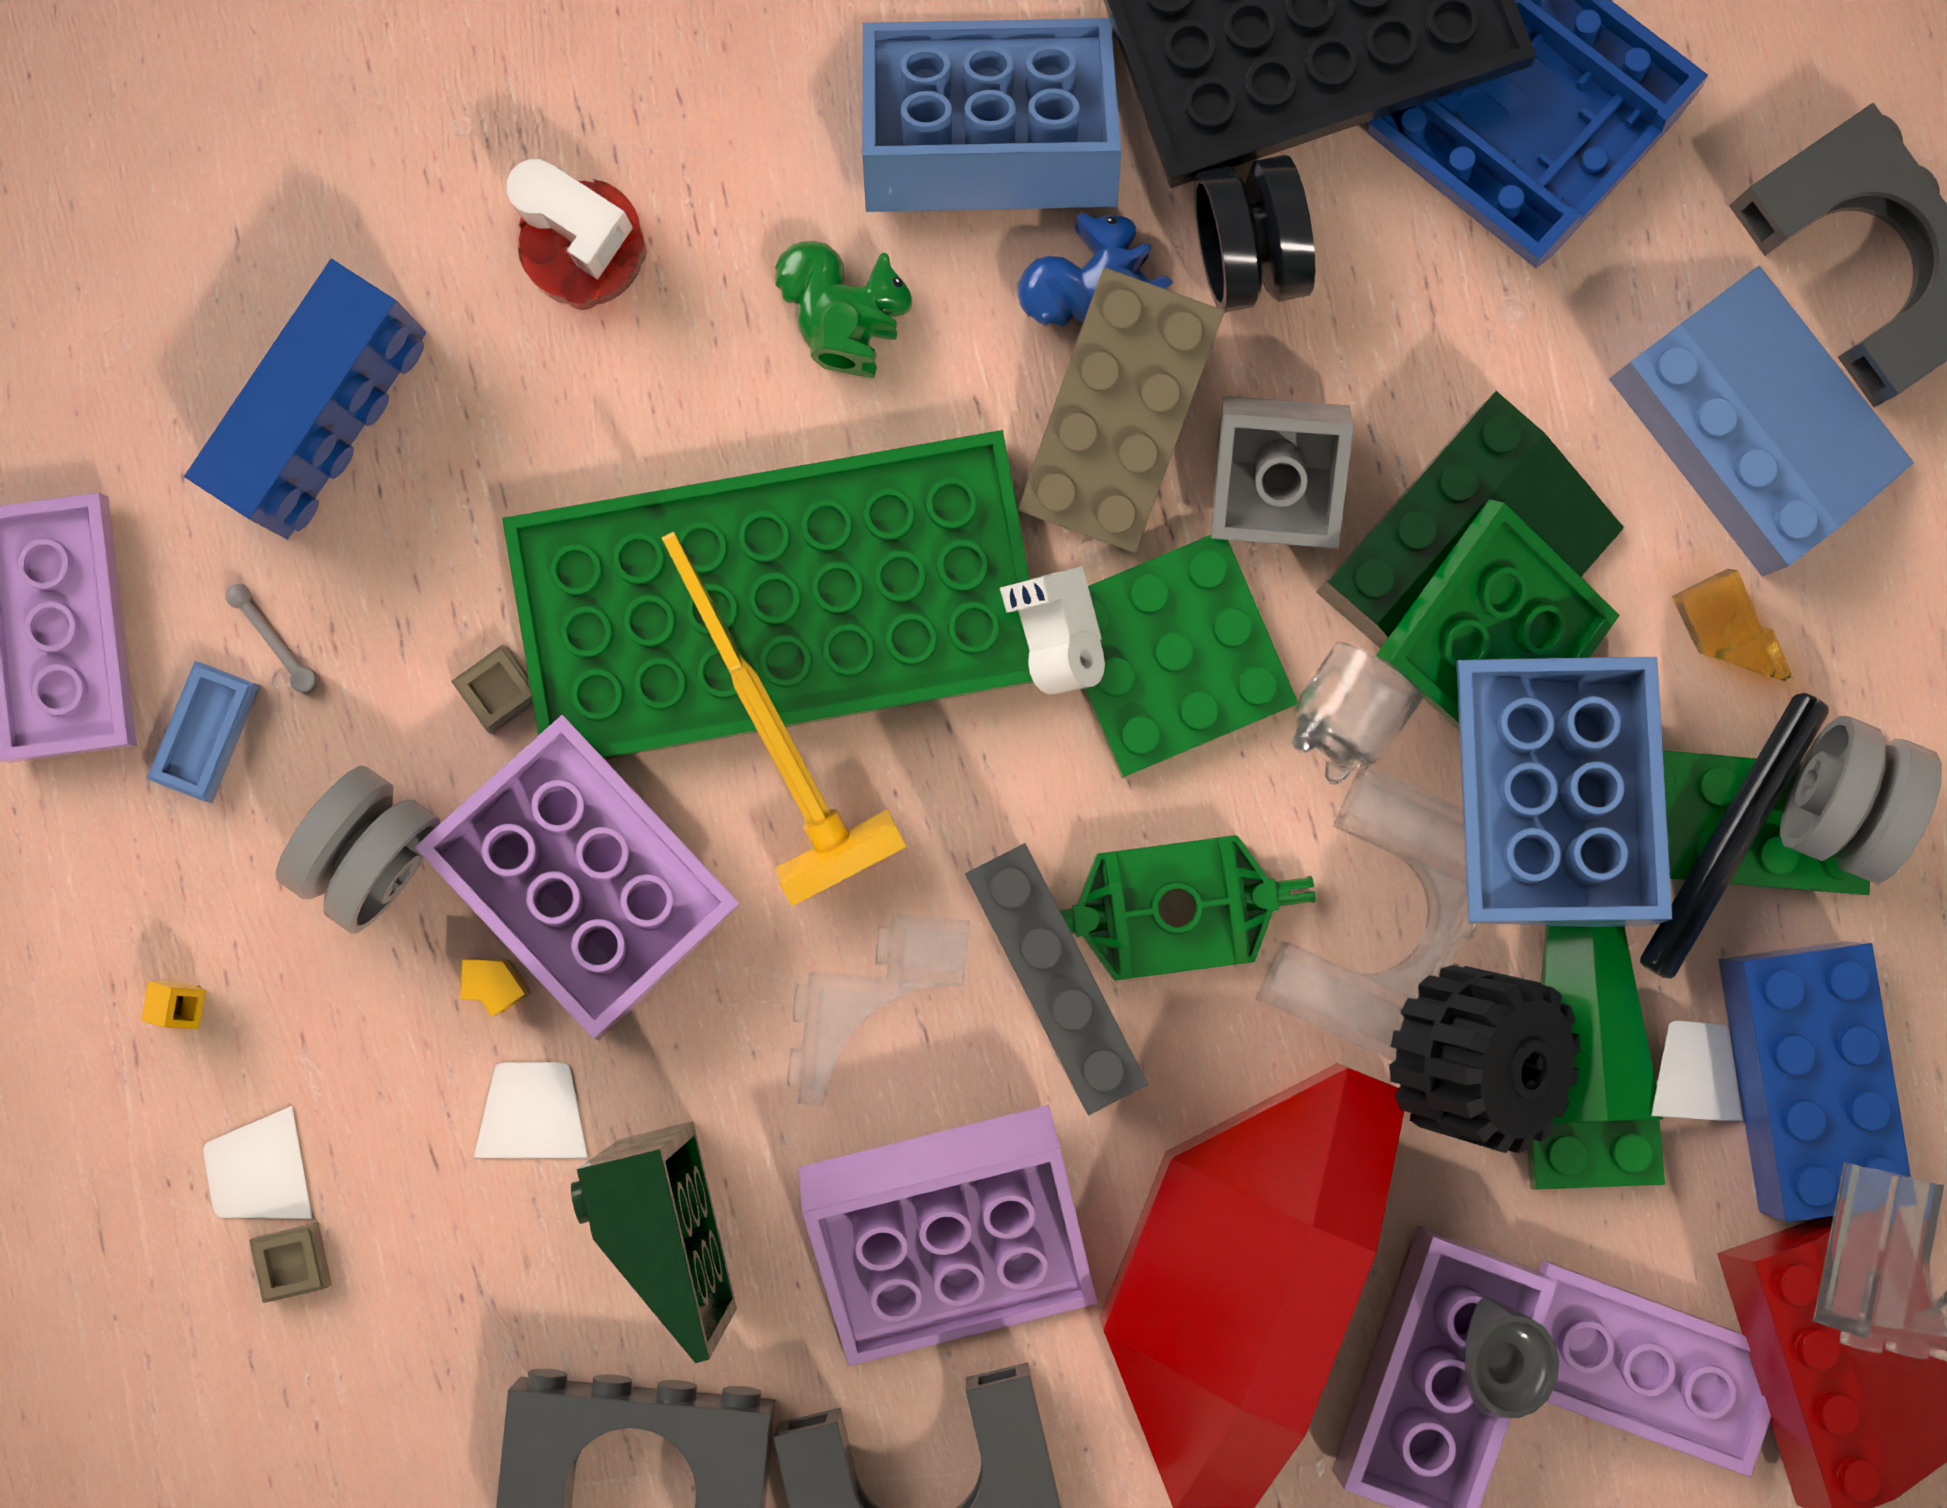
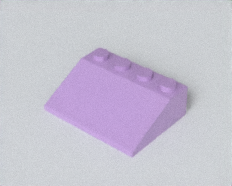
[415,715,740,1041]
[798,1105,1098,1366]

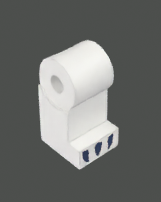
[506,159,633,280]
[1000,566,1105,695]

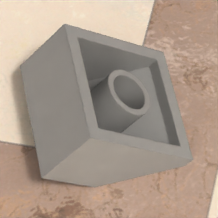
[1211,396,1354,549]

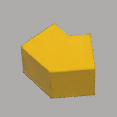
[460,958,532,1017]
[141,980,206,1030]

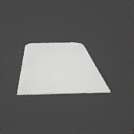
[1651,1020,1743,1122]
[474,1062,588,1158]
[203,1106,313,1219]

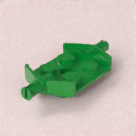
[1060,835,1316,981]

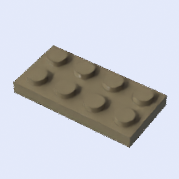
[1017,267,1225,553]

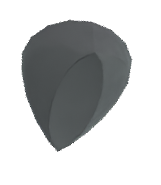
[1465,1297,1559,1418]

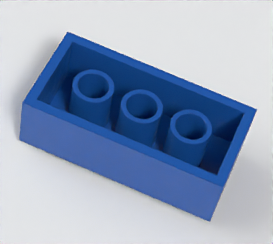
[183,258,427,540]
[1718,941,1915,1222]

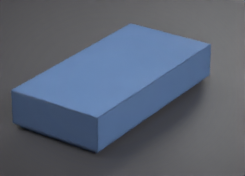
[147,661,260,803]

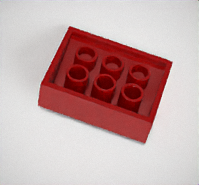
[1717,1206,1947,1508]

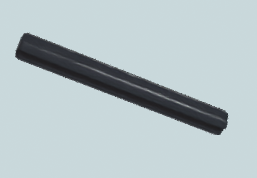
[1640,693,1829,979]

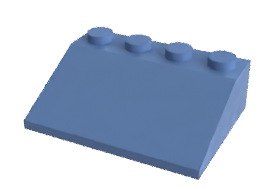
[862,18,1121,212]
[1609,265,1914,577]
[1456,657,1672,927]

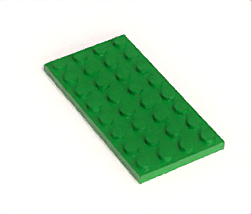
[502,430,1034,760]

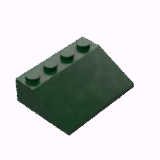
[1316,391,1624,649]
[571,1121,737,1363]

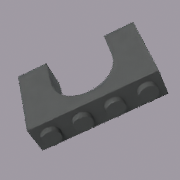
[1729,102,1947,408]
[965,843,1148,1116]
[773,1362,1062,1508]
[496,1369,776,1508]

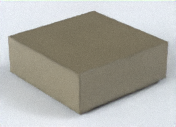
[451,644,533,734]
[249,1222,332,1303]

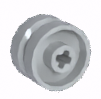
[1780,716,1942,884]
[275,765,440,934]

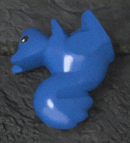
[1017,213,1173,327]

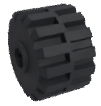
[1389,965,1581,1153]

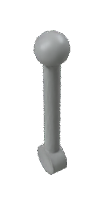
[226,584,318,693]

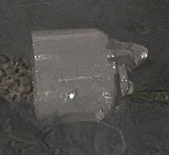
[1292,641,1423,785]

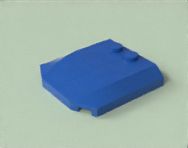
[1368,0,1708,268]

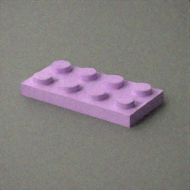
[0,493,137,763]
[1539,1260,1771,1477]

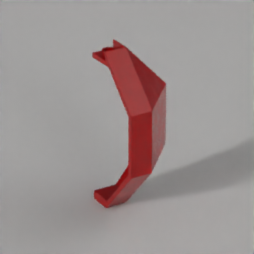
[1099,1063,1404,1508]

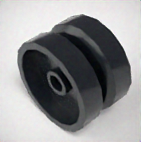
[1194,155,1316,313]

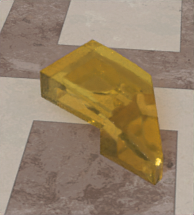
[1672,568,1793,682]

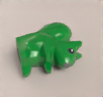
[775,241,912,378]

